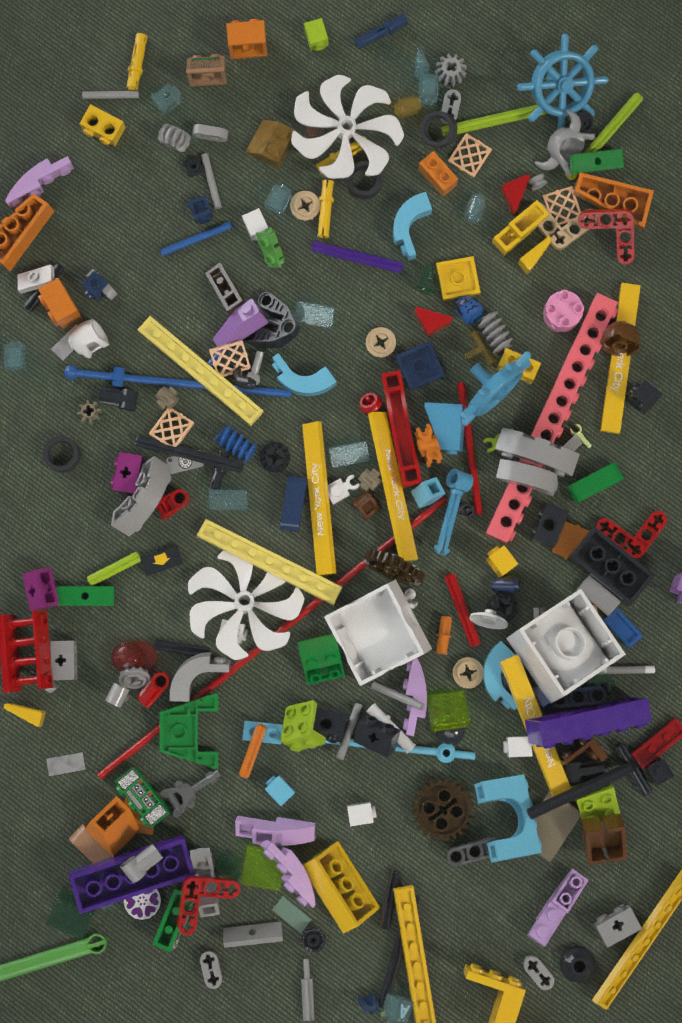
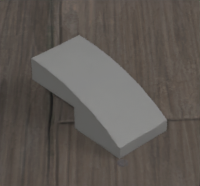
[577,576,621,616]

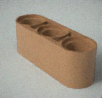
[69,824,117,863]

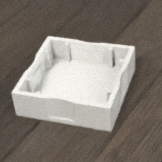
[325,580,432,686]

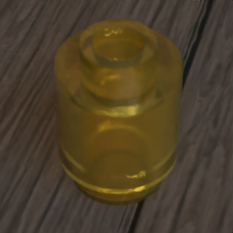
[393,95,422,118]

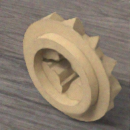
[290,191,320,221]
[366,327,396,358]
[453,657,483,688]

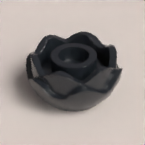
[577,110,594,133]
[301,927,326,953]

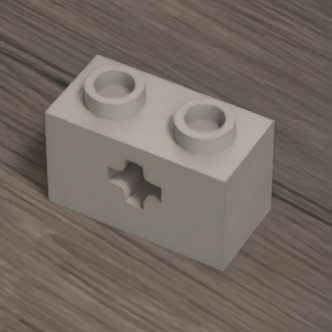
[50,641,78,680]
[593,904,642,948]

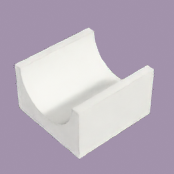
[506,589,626,703]

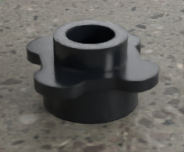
[183,156,204,178]

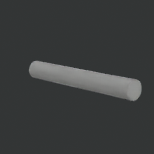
[82,90,139,99]
[201,153,222,209]
[371,682,425,711]
[336,703,362,760]

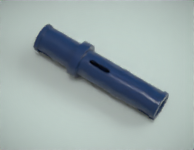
[354,13,409,50]

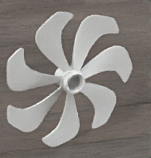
[291,75,404,179]
[188,551,304,660]

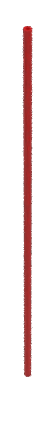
[97,496,448,780]

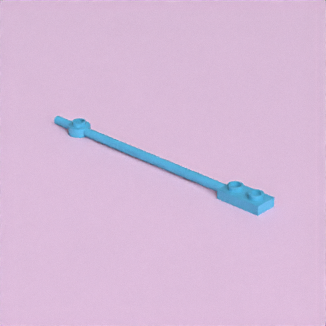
[242,721,475,763]

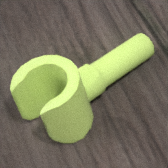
[570,424,592,448]

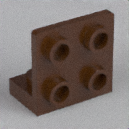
[559,738,608,765]

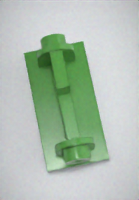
[256,227,285,268]

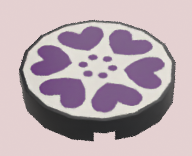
[123,888,163,921]

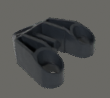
[244,292,300,349]

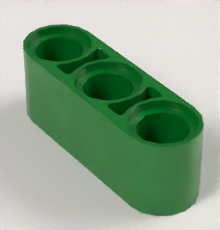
[567,462,625,504]

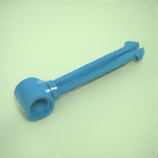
[434,469,473,556]

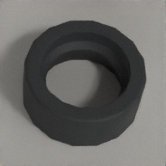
[420,111,458,148]
[347,161,382,199]
[43,435,81,473]

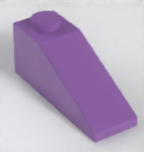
[213,299,269,353]

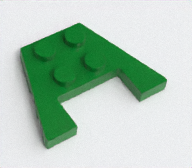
[159,693,218,769]

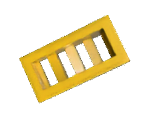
[518,236,552,274]
[3,703,46,727]

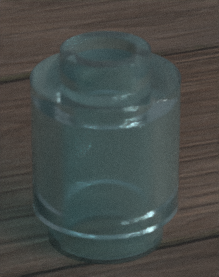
[464,194,486,224]

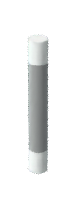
[598,666,655,674]

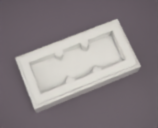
[17,265,54,294]

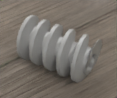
[477,311,513,355]

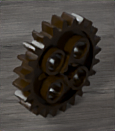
[363,549,425,586]
[411,777,474,842]

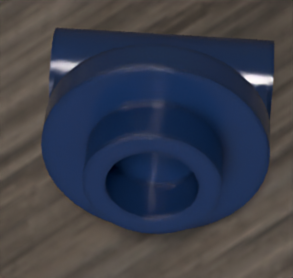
[358,993,379,1014]

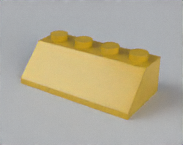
[302,841,380,934]

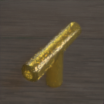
[465,330,495,365]

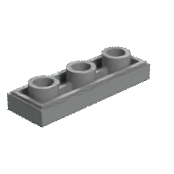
[223,922,283,948]

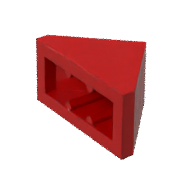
[501,175,530,215]
[415,307,453,337]

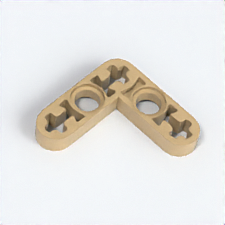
[531,203,598,250]

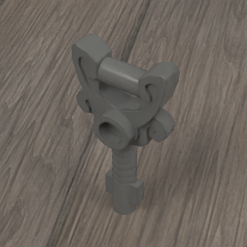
[160,770,221,818]

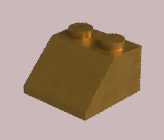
[246,120,295,170]

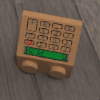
[186,54,227,87]

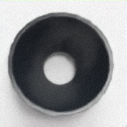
[560,946,596,983]

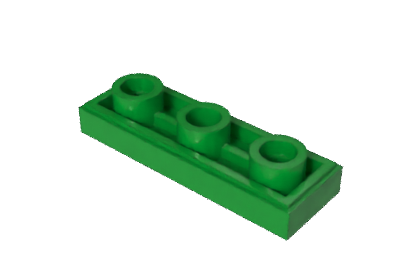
[569,149,624,174]
[56,586,115,606]

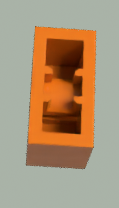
[418,151,458,197]

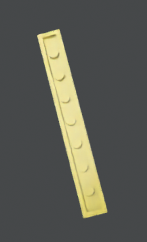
[137,316,263,426]
[197,519,342,605]

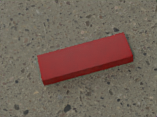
[631,717,682,769]

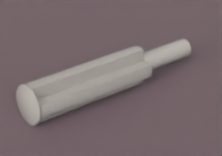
[301,959,315,1021]

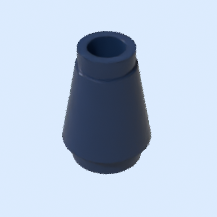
[492,575,520,594]

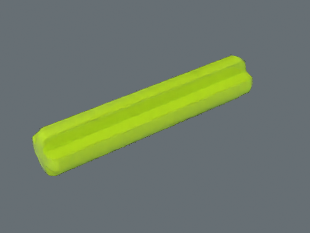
[87,552,141,586]

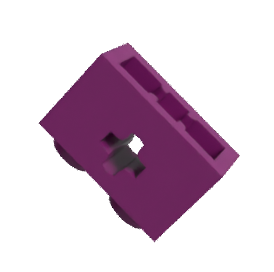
[110,452,144,495]
[22,567,59,612]

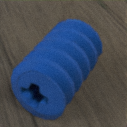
[214,424,257,464]

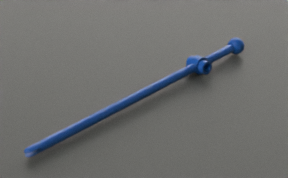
[65,365,292,397]

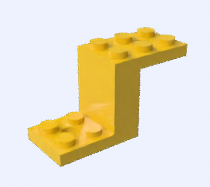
[463,963,526,1023]

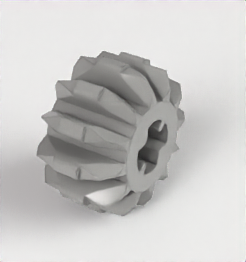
[435,54,467,86]
[158,124,191,152]

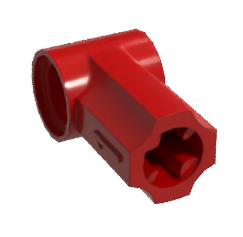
[136,671,171,708]

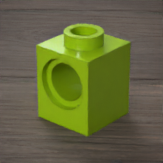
[304,18,328,51]

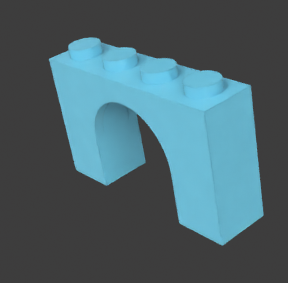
[474,774,542,863]

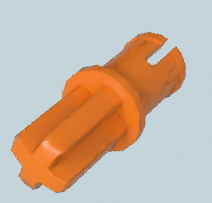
[435,616,452,655]

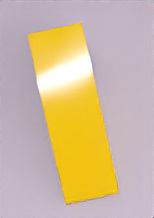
[492,200,549,256]

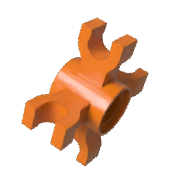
[414,424,443,467]

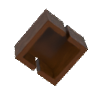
[581,814,628,865]

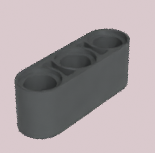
[446,836,499,866]

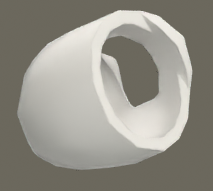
[69,319,109,358]

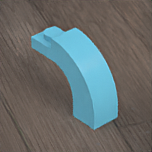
[393,192,432,261]
[272,353,337,396]
[483,641,517,710]

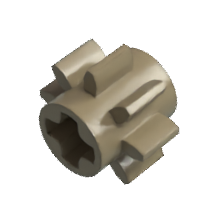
[155,386,179,410]
[77,400,102,424]
[358,468,382,492]

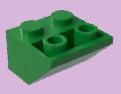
[298,634,345,685]

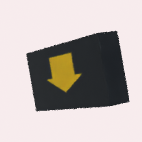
[141,546,183,576]

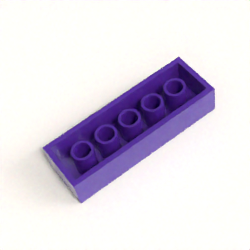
[525,697,652,749]
[68,835,195,914]

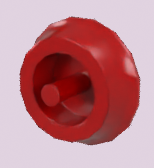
[360,393,382,414]

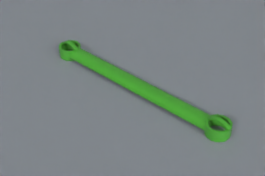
[0,933,108,982]

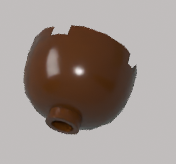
[601,321,640,356]

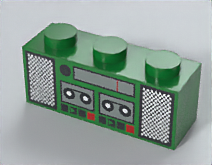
[115,766,172,828]
[152,887,196,952]

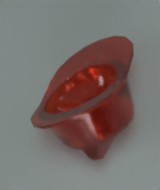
[111,641,157,672]

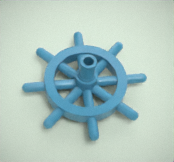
[517,33,609,129]
[460,351,531,426]

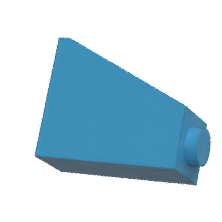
[425,403,465,455]

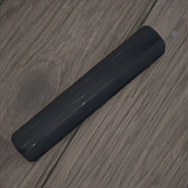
[23,263,64,312]
[153,639,211,656]
[615,742,652,796]
[379,870,400,930]

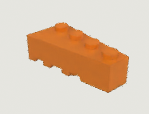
[573,172,654,231]
[0,193,54,271]

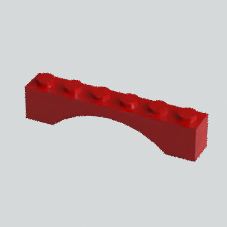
[381,370,422,489]

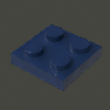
[395,341,445,392]

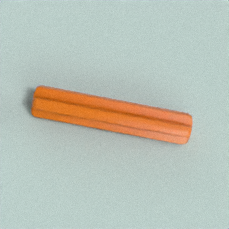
[239,723,267,778]

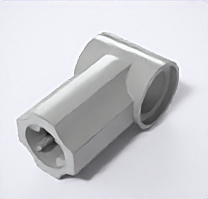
[105,683,130,708]
[120,844,163,883]

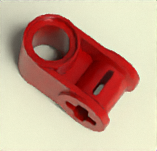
[156,489,190,521]

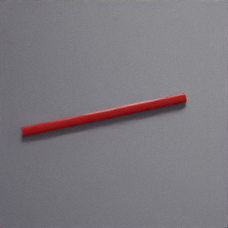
[457,382,483,515]

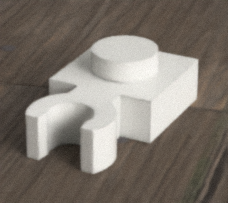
[328,475,360,505]

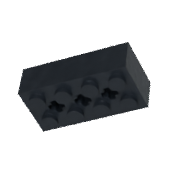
[567,526,655,606]

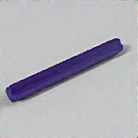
[311,241,403,273]

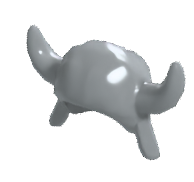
[535,110,595,177]

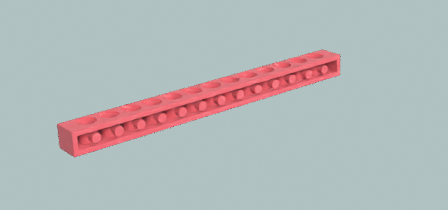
[485,293,619,544]

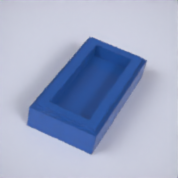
[603,607,643,649]

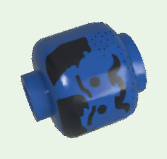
[455,296,484,324]

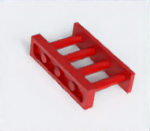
[0,610,53,693]

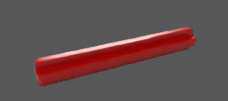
[444,573,481,647]

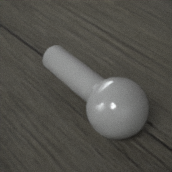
[246,351,264,386]

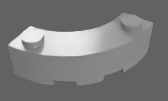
[495,427,580,477]
[111,456,172,536]

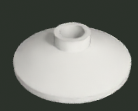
[469,609,508,629]

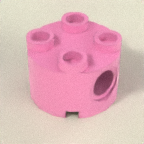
[543,290,584,332]

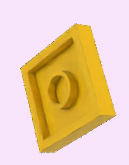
[436,256,481,301]

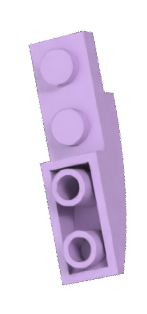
[5,156,74,208]
[402,658,427,736]
[235,816,315,846]
[260,840,316,908]
[527,869,589,947]

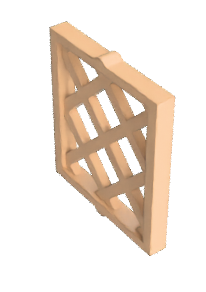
[448,133,492,178]
[543,186,581,227]
[209,339,251,377]
[149,408,194,447]

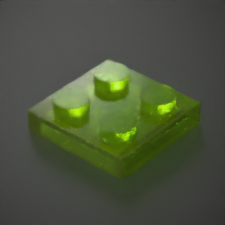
[427,691,470,732]
[241,844,283,891]

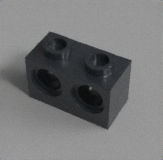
[626,380,663,415]

